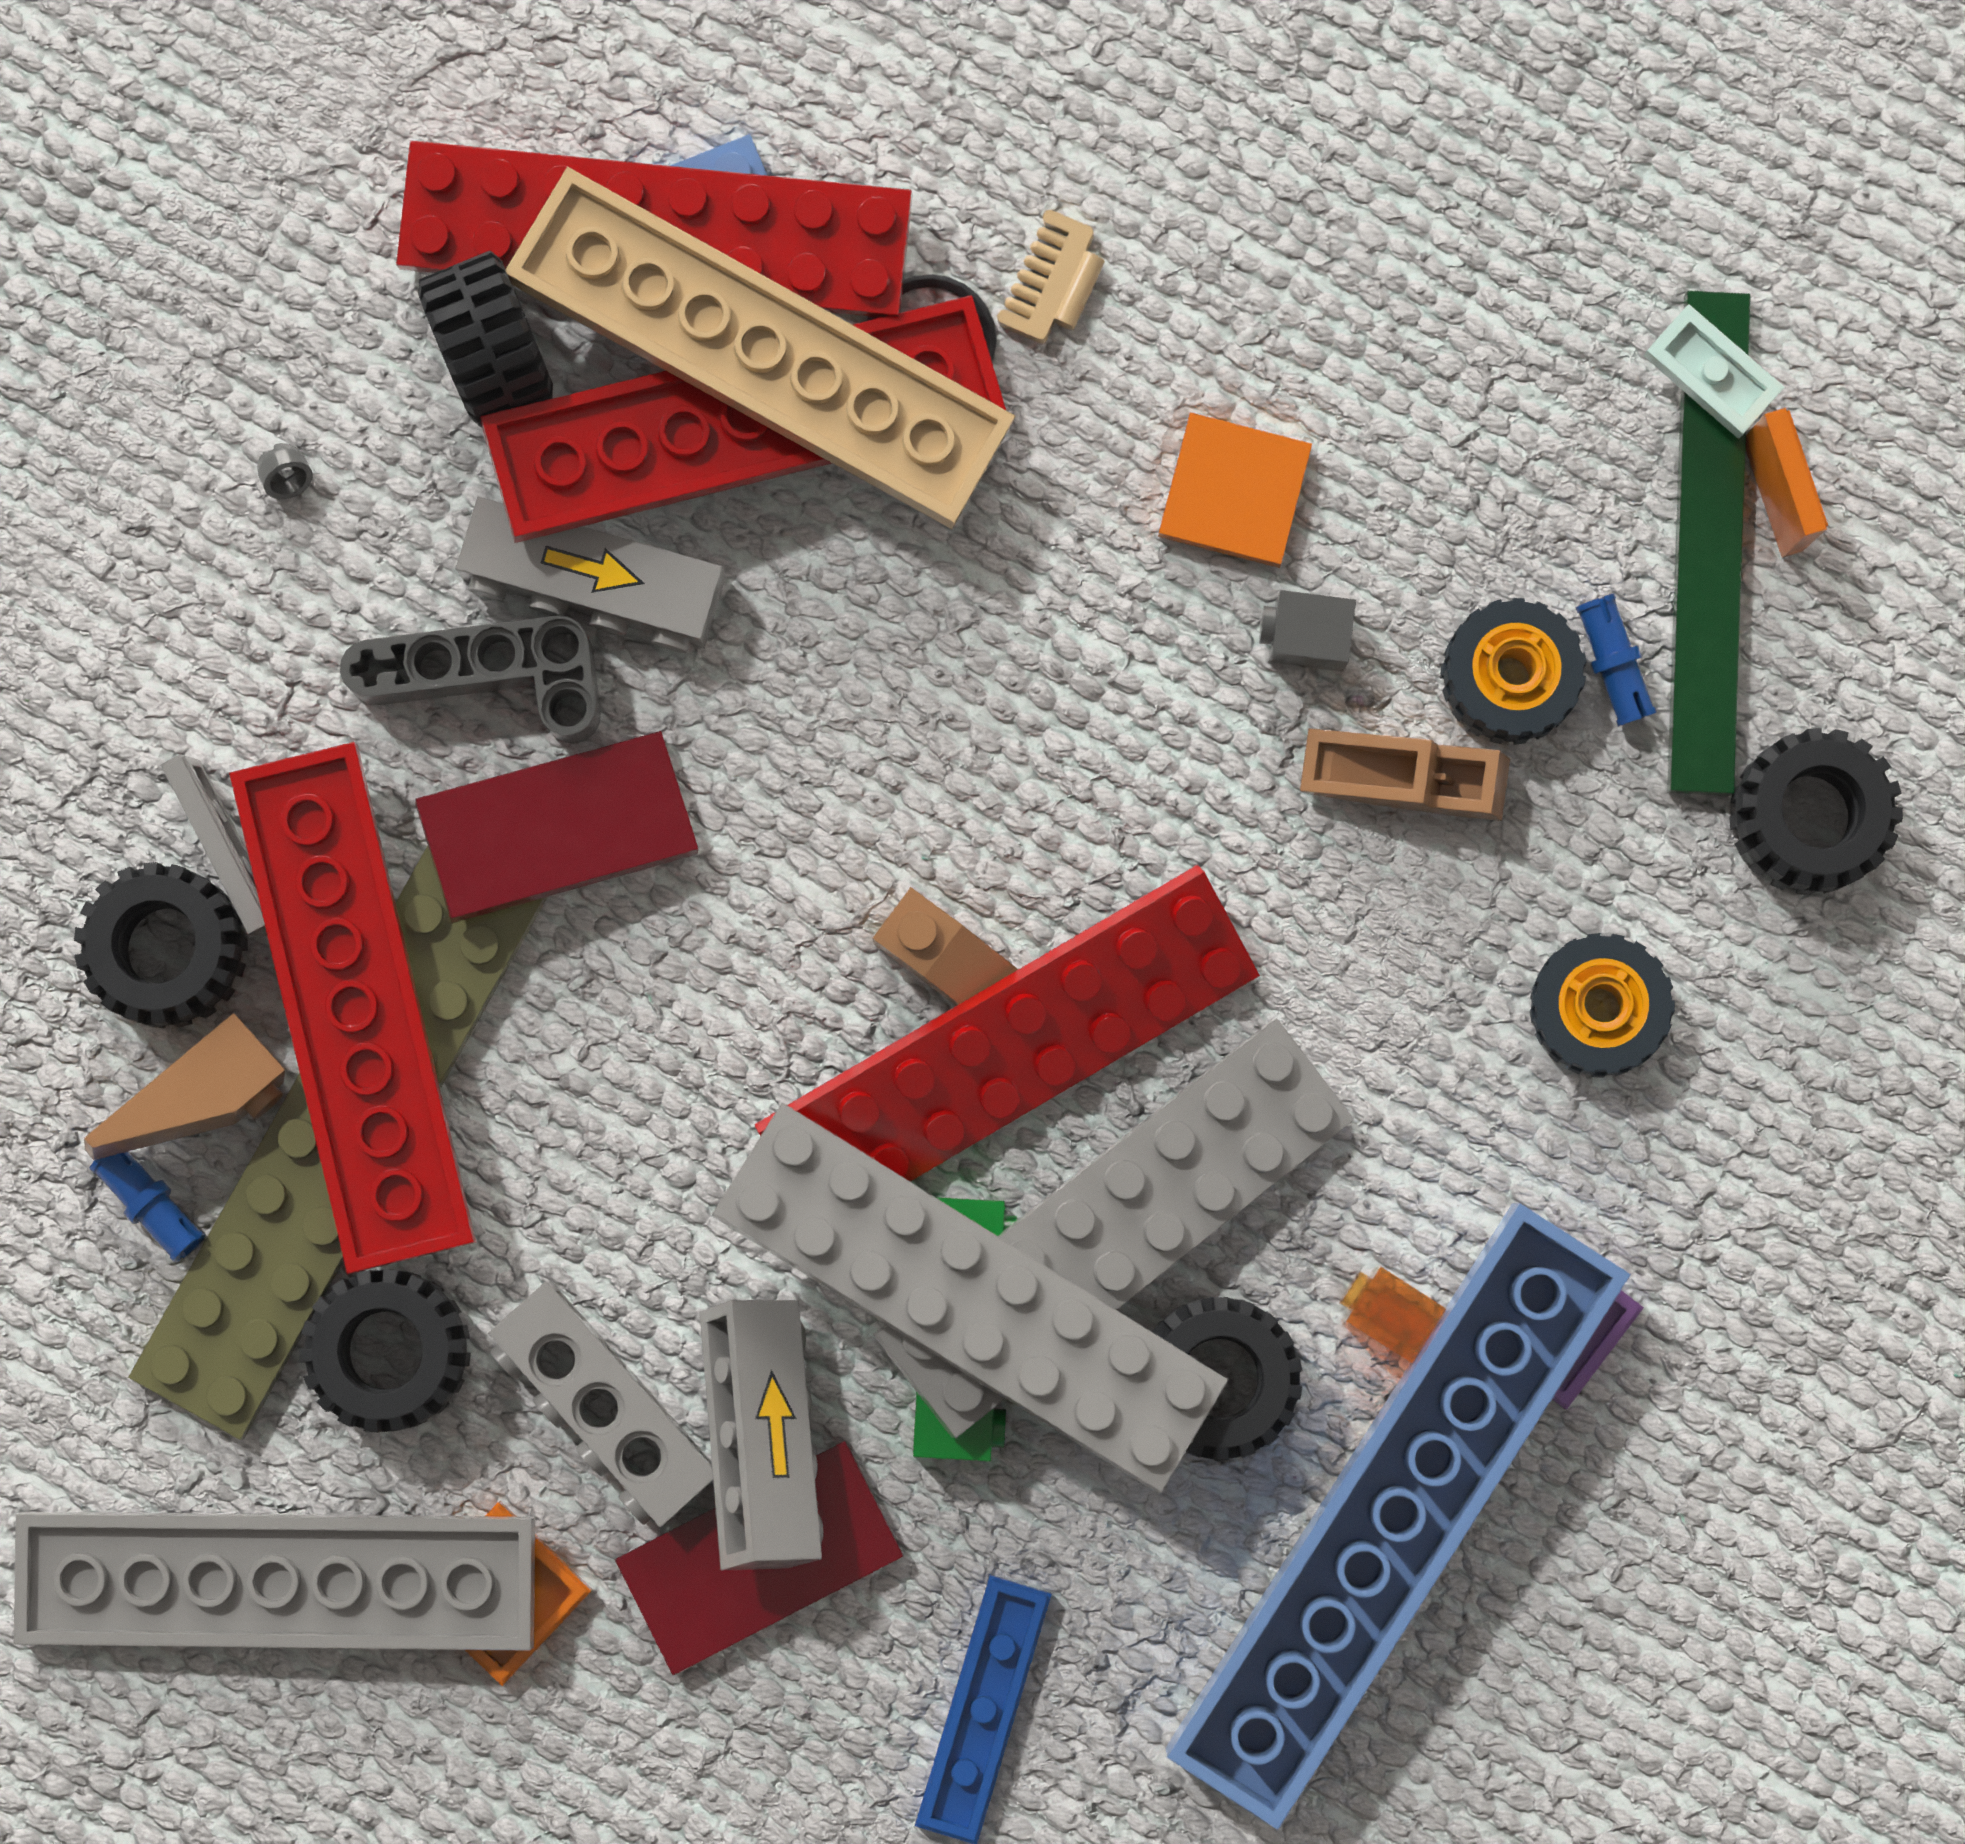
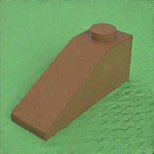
[872,887,1018,1006]
[84,1013,285,1160]

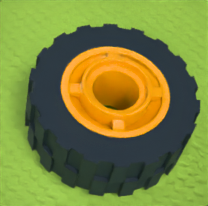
[1440,598,1587,745]
[1530,933,1675,1078]

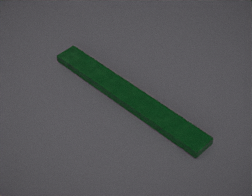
[1667,291,1751,796]

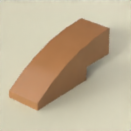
[1300,728,1510,821]

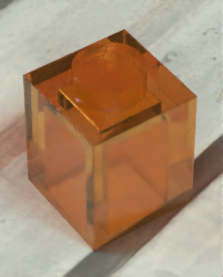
[1339,1266,1447,1363]

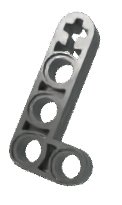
[340,616,601,744]

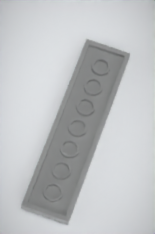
[873,1018,1355,1438]
[712,1103,1228,1494]
[14,1512,535,1650]

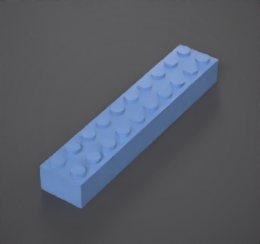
[1165,1203,1631,1830]

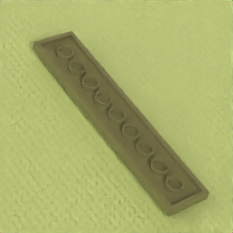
[128,846,548,1440]

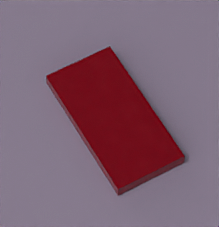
[415,731,699,924]
[614,1440,904,1676]

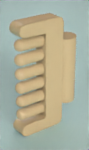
[997,210,1105,344]

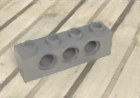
[488,1281,713,1527]

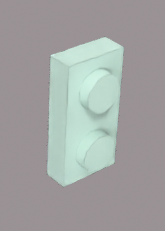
[1643,304,1784,439]

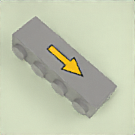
[455,496,726,653]
[699,1300,823,1570]

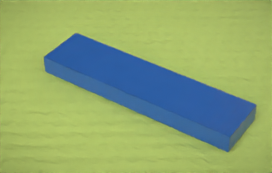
[915,1574,1052,1844]

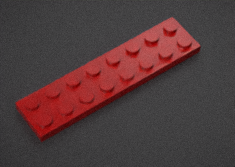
[396,140,913,318]
[481,295,1006,543]
[229,742,477,1274]
[754,864,1260,1182]

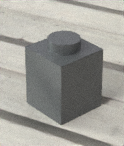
[1259,590,1356,672]

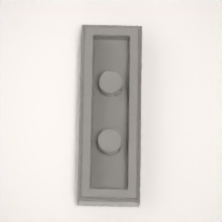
[161,754,267,937]

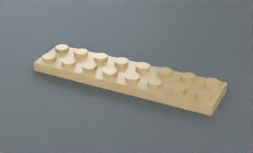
[506,167,1015,529]

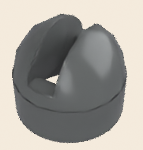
[257,443,313,500]

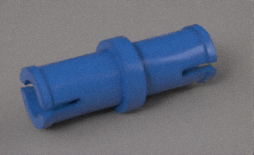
[1575,593,1657,726]
[89,1152,206,1263]

